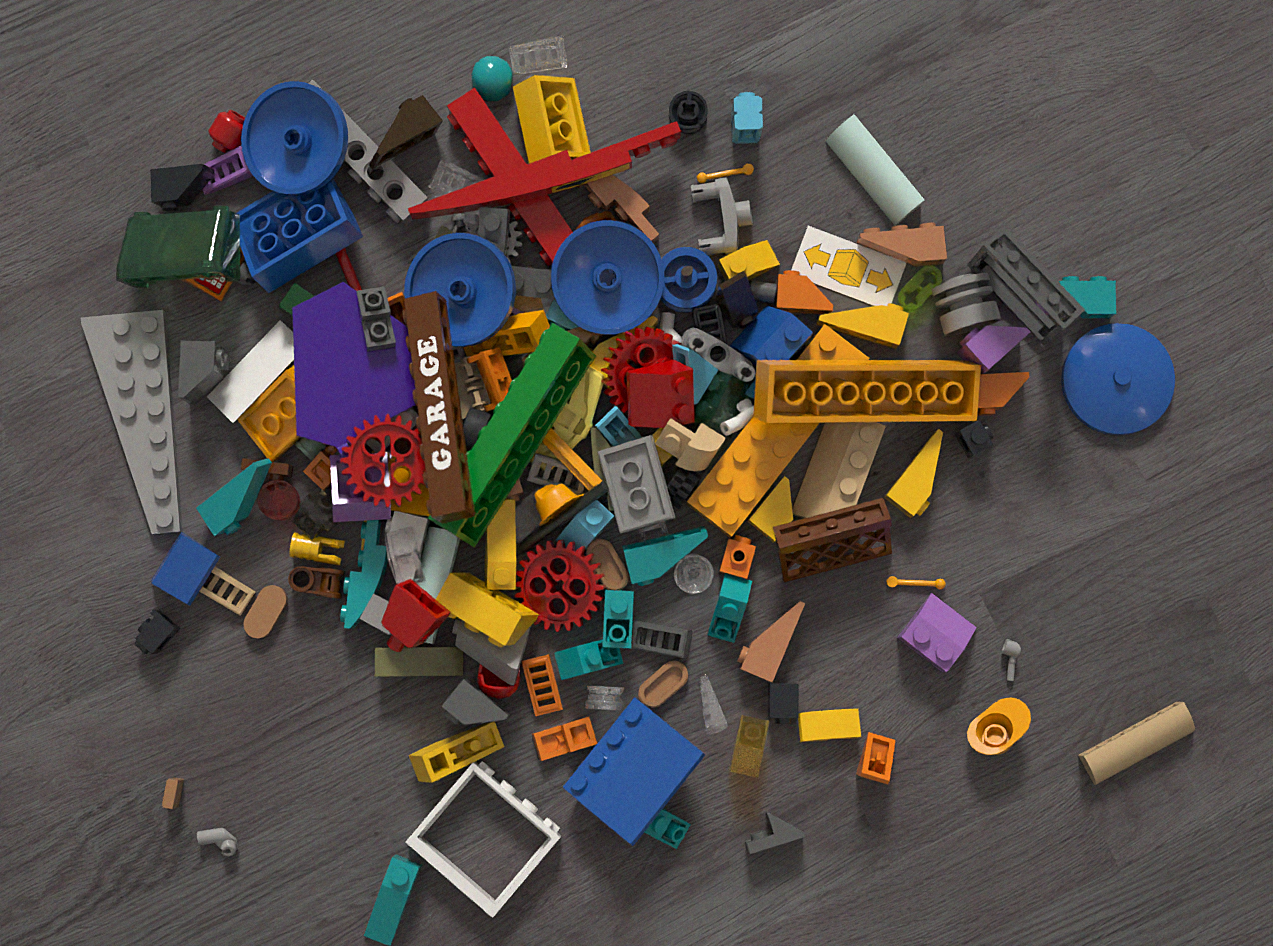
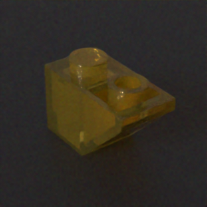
[729,715,769,777]

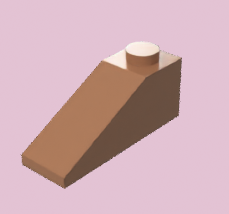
[737,601,805,682]

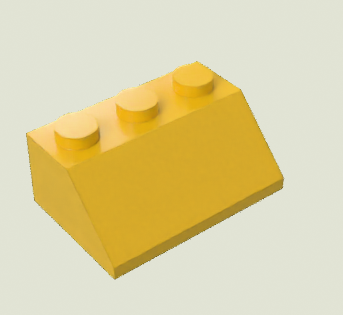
[513,75,591,163]
[436,572,539,648]

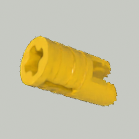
[289,532,345,565]

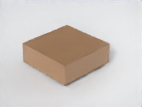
[162,777,184,809]

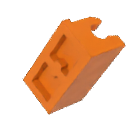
[466,347,512,412]

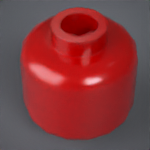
[208,109,245,153]

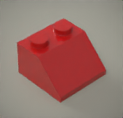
[627,360,694,428]

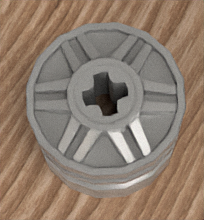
[932,273,1001,337]

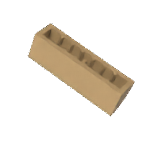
[1078,702,1195,785]

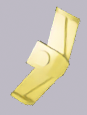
[529,366,605,471]

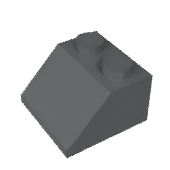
[178,340,230,404]
[441,679,511,725]

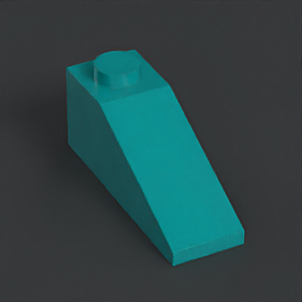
[196,458,272,536]
[622,526,708,586]
[364,855,422,946]

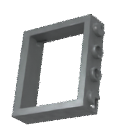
[967,225,1085,346]

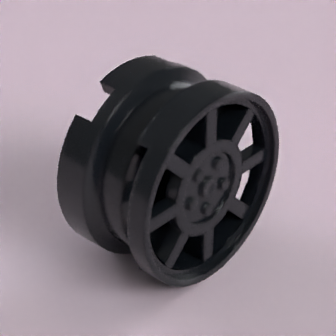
[669,91,708,134]

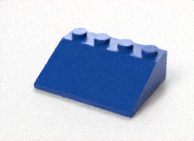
[229,178,363,293]
[563,697,705,846]

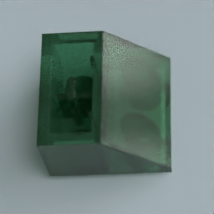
[689,371,750,438]

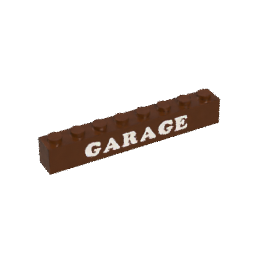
[402,291,475,524]

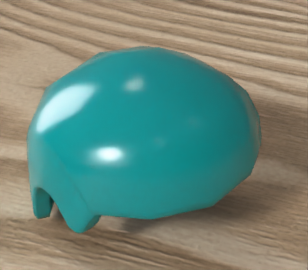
[471,56,513,101]

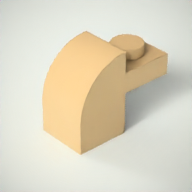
[655,418,725,471]

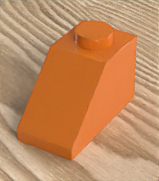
[775,270,833,315]
[978,372,1029,416]

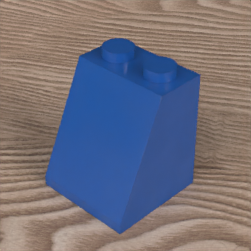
[730,305,813,371]

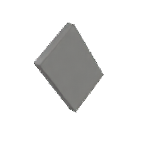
[598,435,675,534]

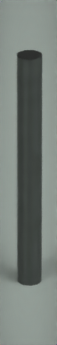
[519,481,609,553]

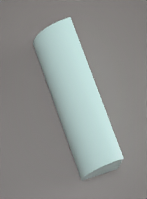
[826,115,924,226]
[415,527,460,644]

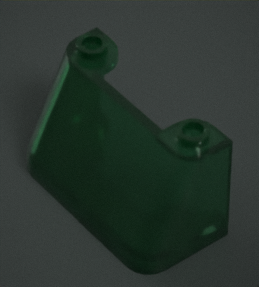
[116,206,240,288]

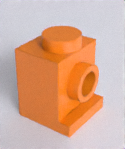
[719,535,756,579]

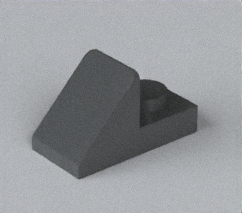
[745,810,805,854]

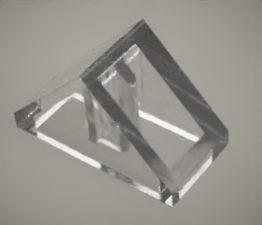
[384,526,426,584]

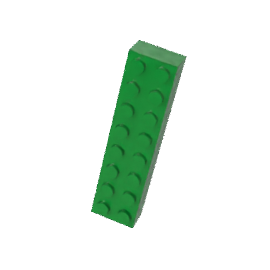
[428,323,596,548]

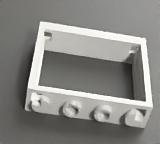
[406,761,561,918]

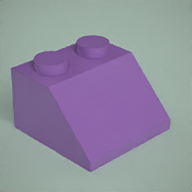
[957,325,1030,374]
[330,453,391,522]
[897,593,977,672]

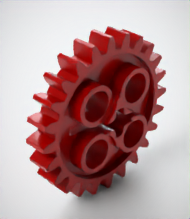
[601,326,681,415]
[340,414,426,508]
[515,539,606,632]

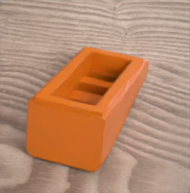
[521,654,563,716]

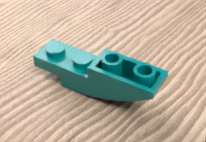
[340,520,390,629]

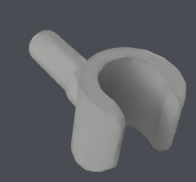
[1002,639,1021,681]

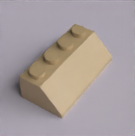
[792,422,886,519]

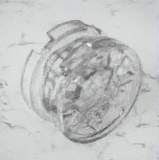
[674,554,714,595]
[584,685,625,710]

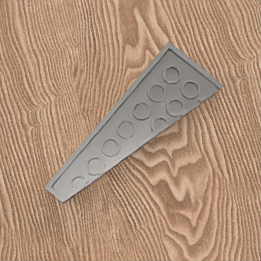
[81,310,182,535]

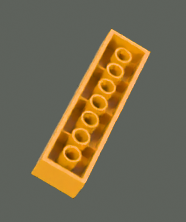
[686,324,869,538]
[754,360,981,423]

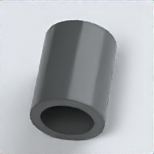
[751,280,777,303]

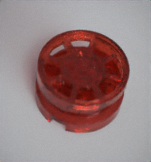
[257,480,300,521]

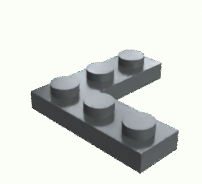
[478,206,555,300]

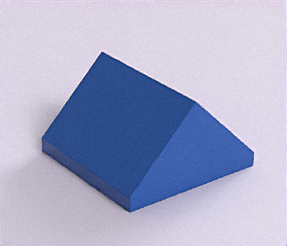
[151,532,220,605]

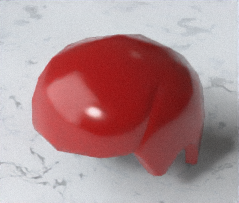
[477,664,520,699]

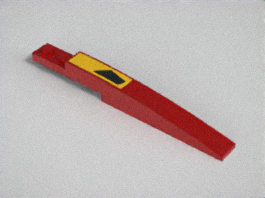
[408,121,681,220]

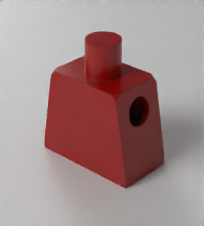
[381,579,451,652]

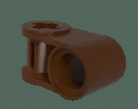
[288,566,345,599]

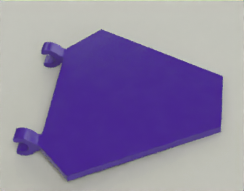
[292,282,416,466]

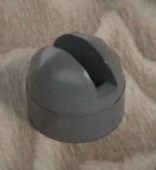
[233,261,255,285]

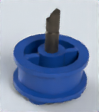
[660,247,717,313]

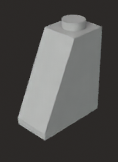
[452,617,531,686]

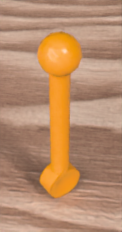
[697,164,754,183]
[886,576,946,590]

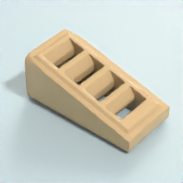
[199,567,255,616]

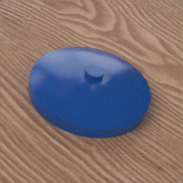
[241,81,348,195]
[551,220,664,334]
[404,233,516,347]
[1061,323,1175,435]

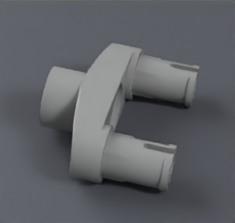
[691,178,753,255]
[682,328,755,382]

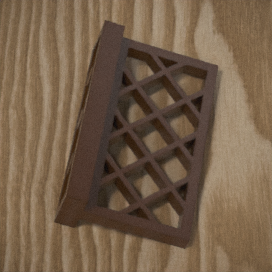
[773,498,892,582]

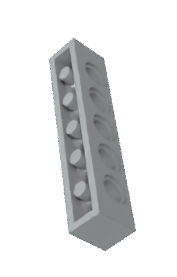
[308,79,429,226]

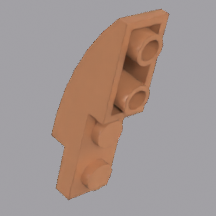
[578,175,659,244]

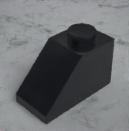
[150,164,214,211]

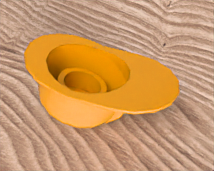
[535,484,584,526]
[967,697,1031,755]

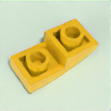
[798,709,861,742]

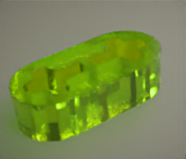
[897,265,942,312]

